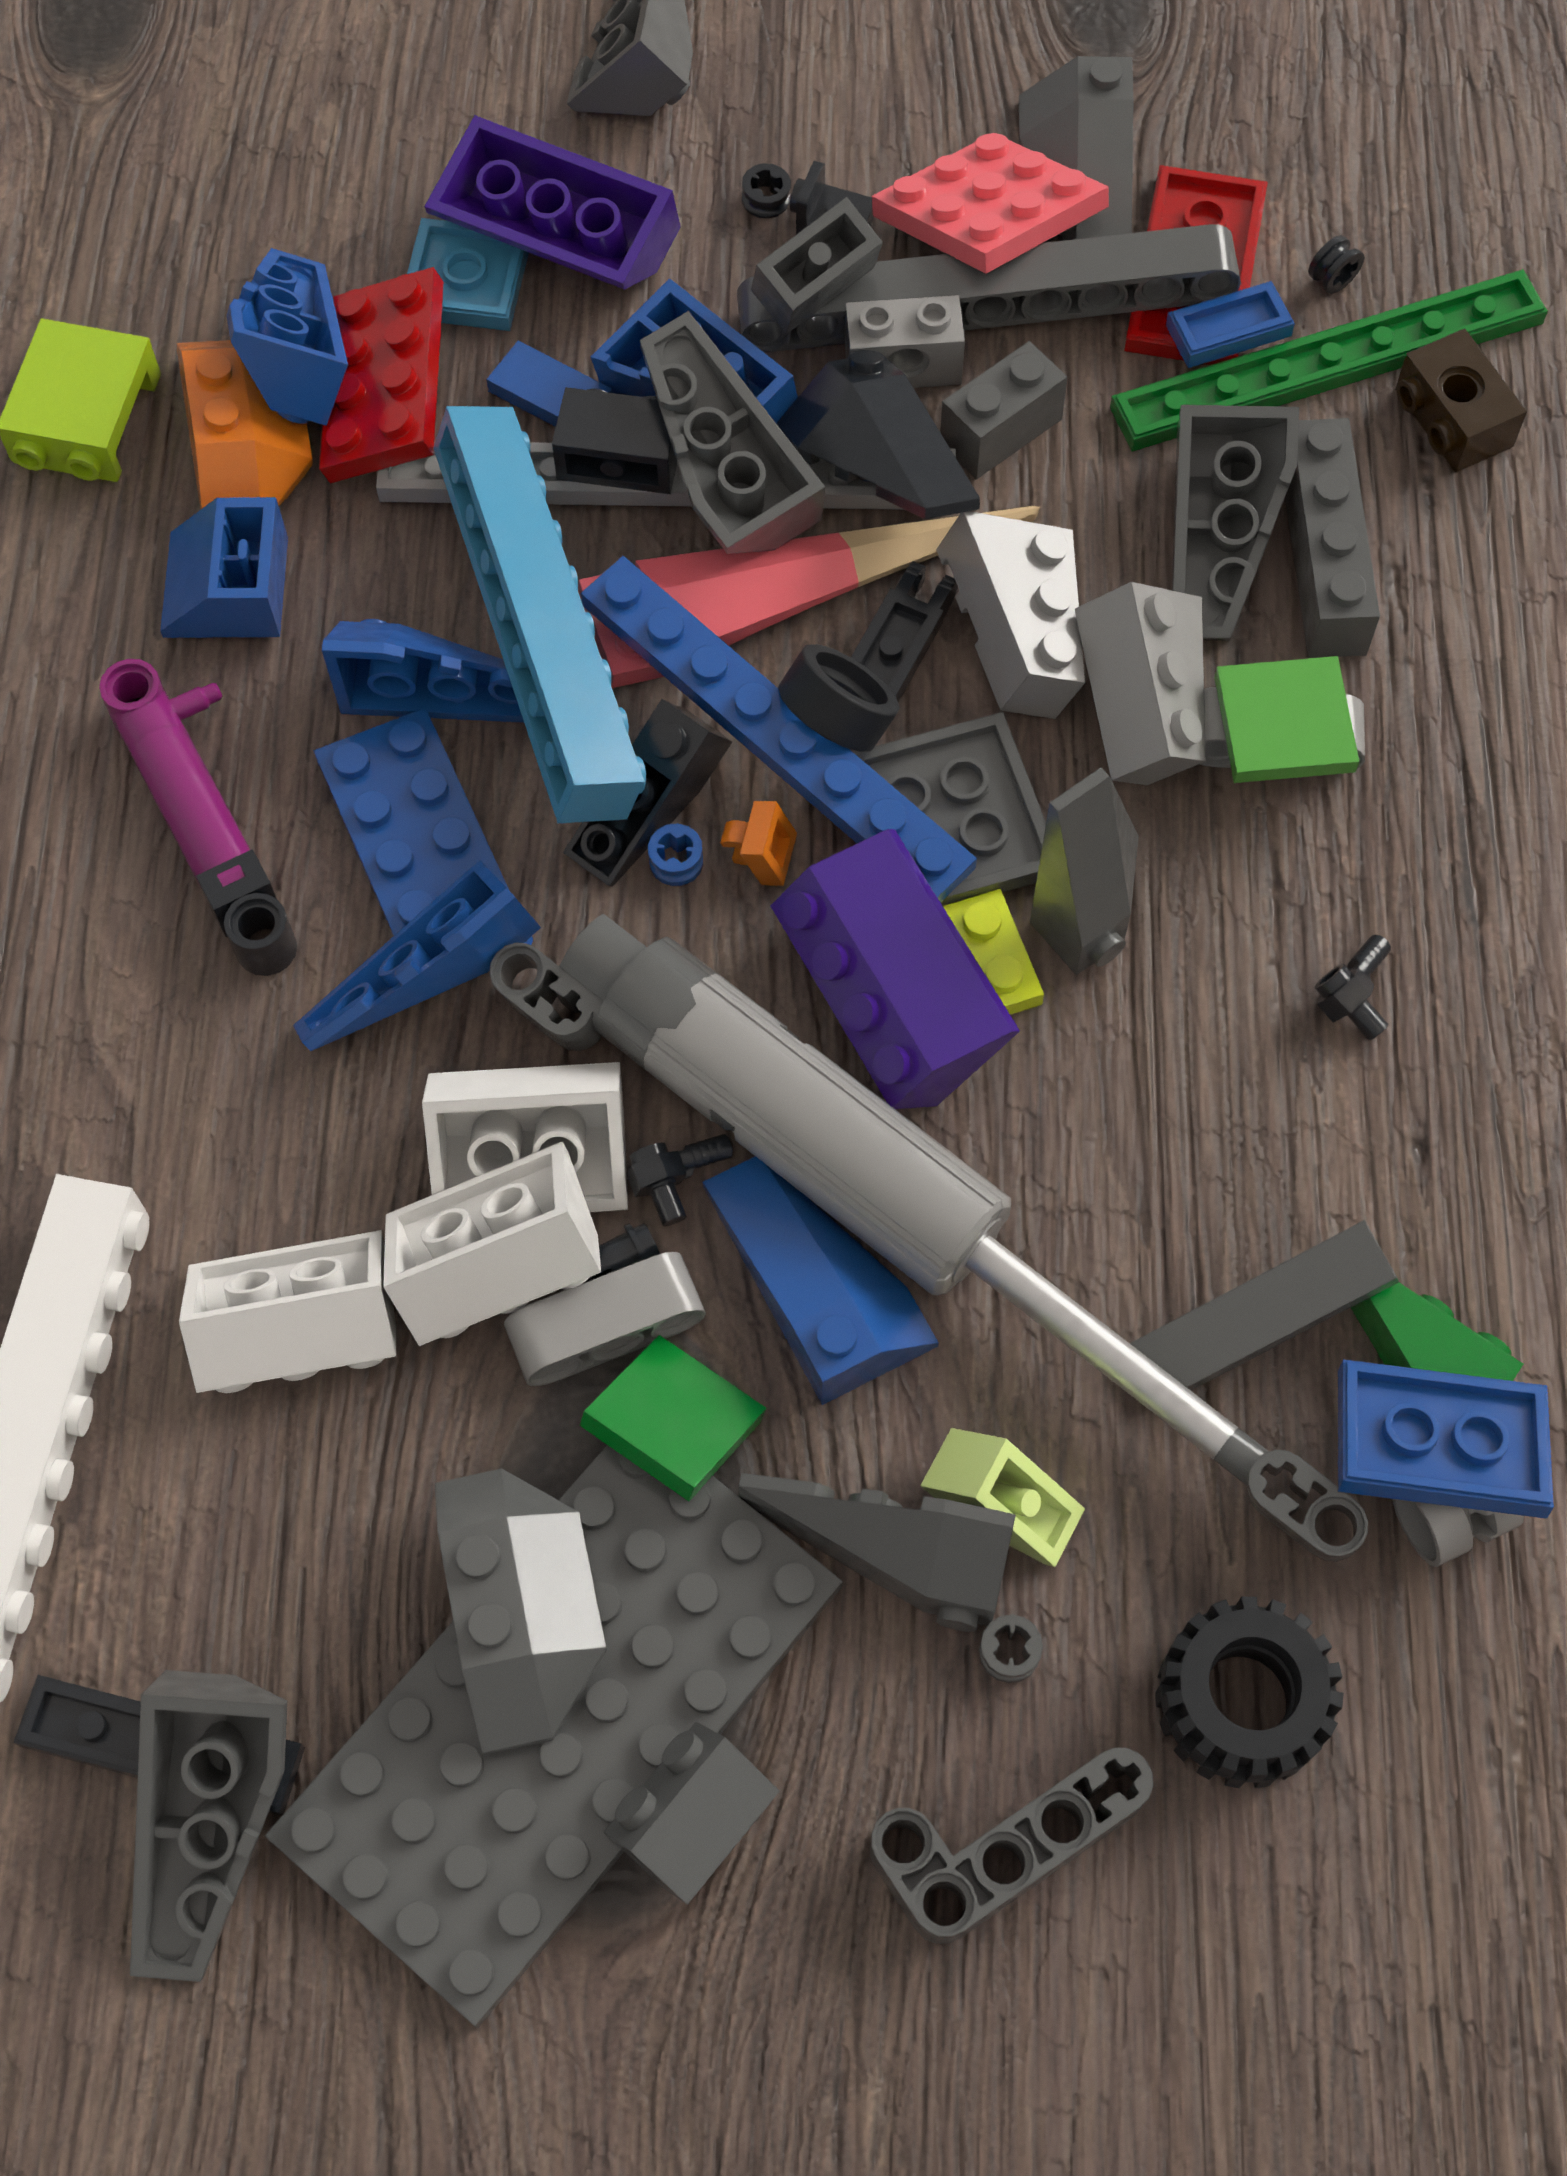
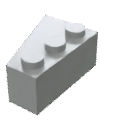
[936,511,1085,719]

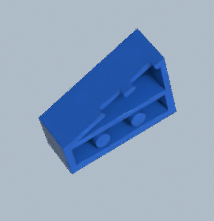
[590,278,798,423]

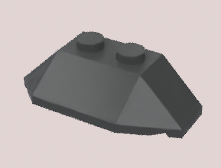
[435,1468,607,1755]

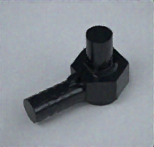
[1314,935,1391,1040]
[626,1134,733,1227]

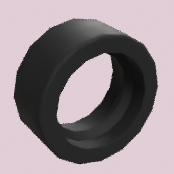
[778,644,900,752]

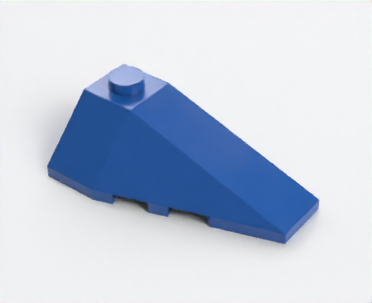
[226,248,348,426]
[322,619,524,723]
[293,860,541,1051]
[702,1156,939,1405]

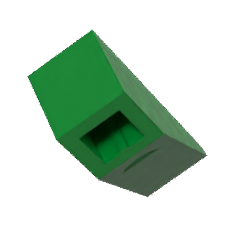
[1351,1283,1524,1381]

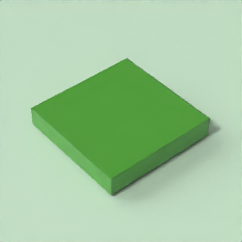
[1214,656,1360,783]

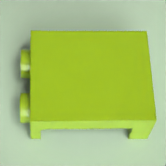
[0,318,161,482]

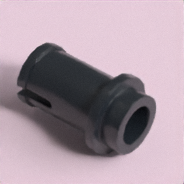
[585,1223,660,1283]

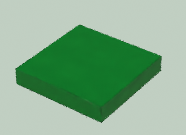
[579,1335,767,1502]

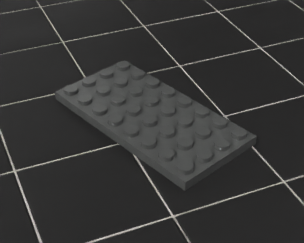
[265,1445,843,2028]

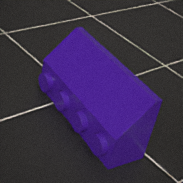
[424,115,681,290]
[770,829,1020,1109]

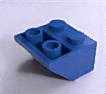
[160,497,288,638]

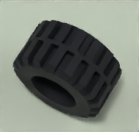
[1155,1596,1344,1788]

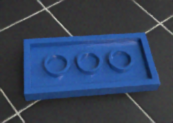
[313,707,510,936]

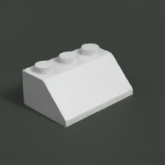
[422,1062,628,1212]
[383,1141,601,1346]
[179,1230,396,1393]

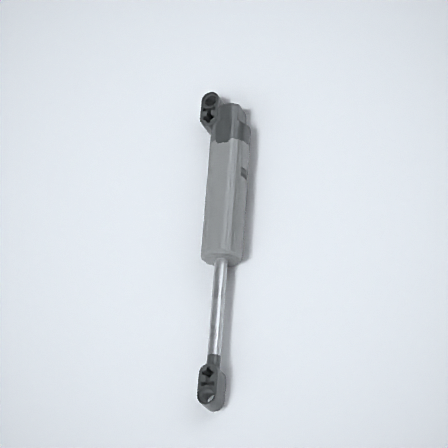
[489,914,1368,1562]

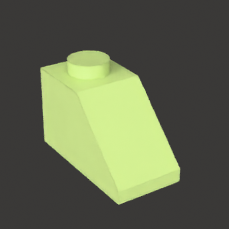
[920,1428,1085,1567]

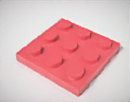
[872,133,1109,274]

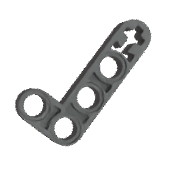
[870,1748,1153,1944]

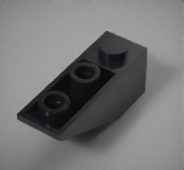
[563,699,732,887]

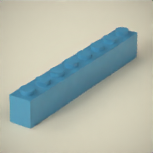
[433,406,646,823]

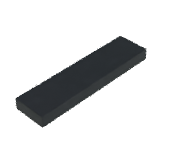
[13,1675,305,1816]

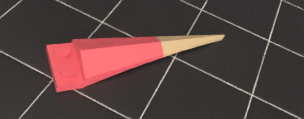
[578,506,1040,688]

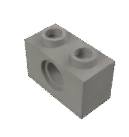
[845,295,965,388]

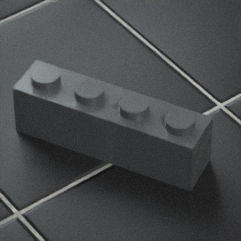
[1285,418,1380,658]

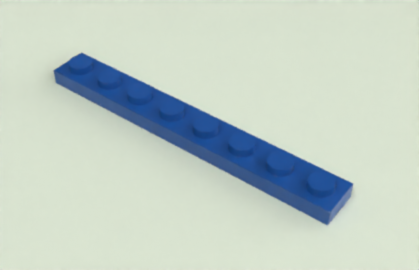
[581,556,977,903]

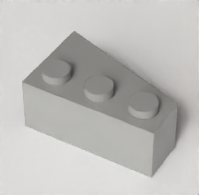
[1074,582,1206,785]

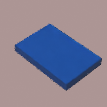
[1338,1359,1554,1519]

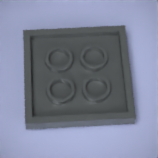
[853,712,1046,906]

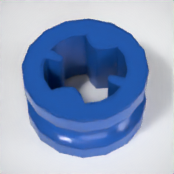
[648,823,704,886]

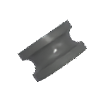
[979,1614,1043,1683]

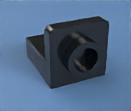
[790,160,875,235]

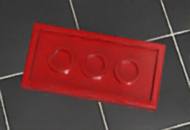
[1124,165,1268,365]

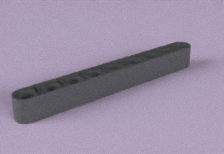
[737,224,1241,352]

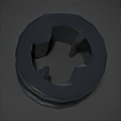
[742,163,791,218]
[1308,235,1365,294]

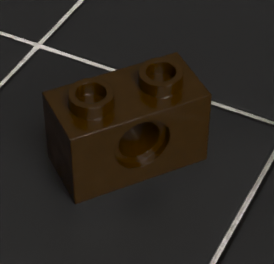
[1395,328,1527,473]

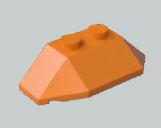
[176,340,313,510]

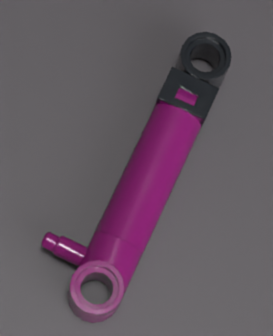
[99,659,297,976]

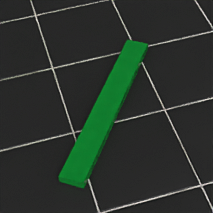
[1110,269,1548,452]

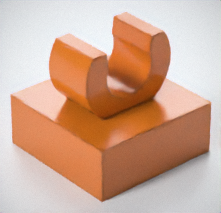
[720,801,797,886]

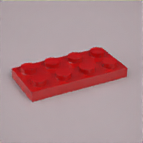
[319,267,444,484]

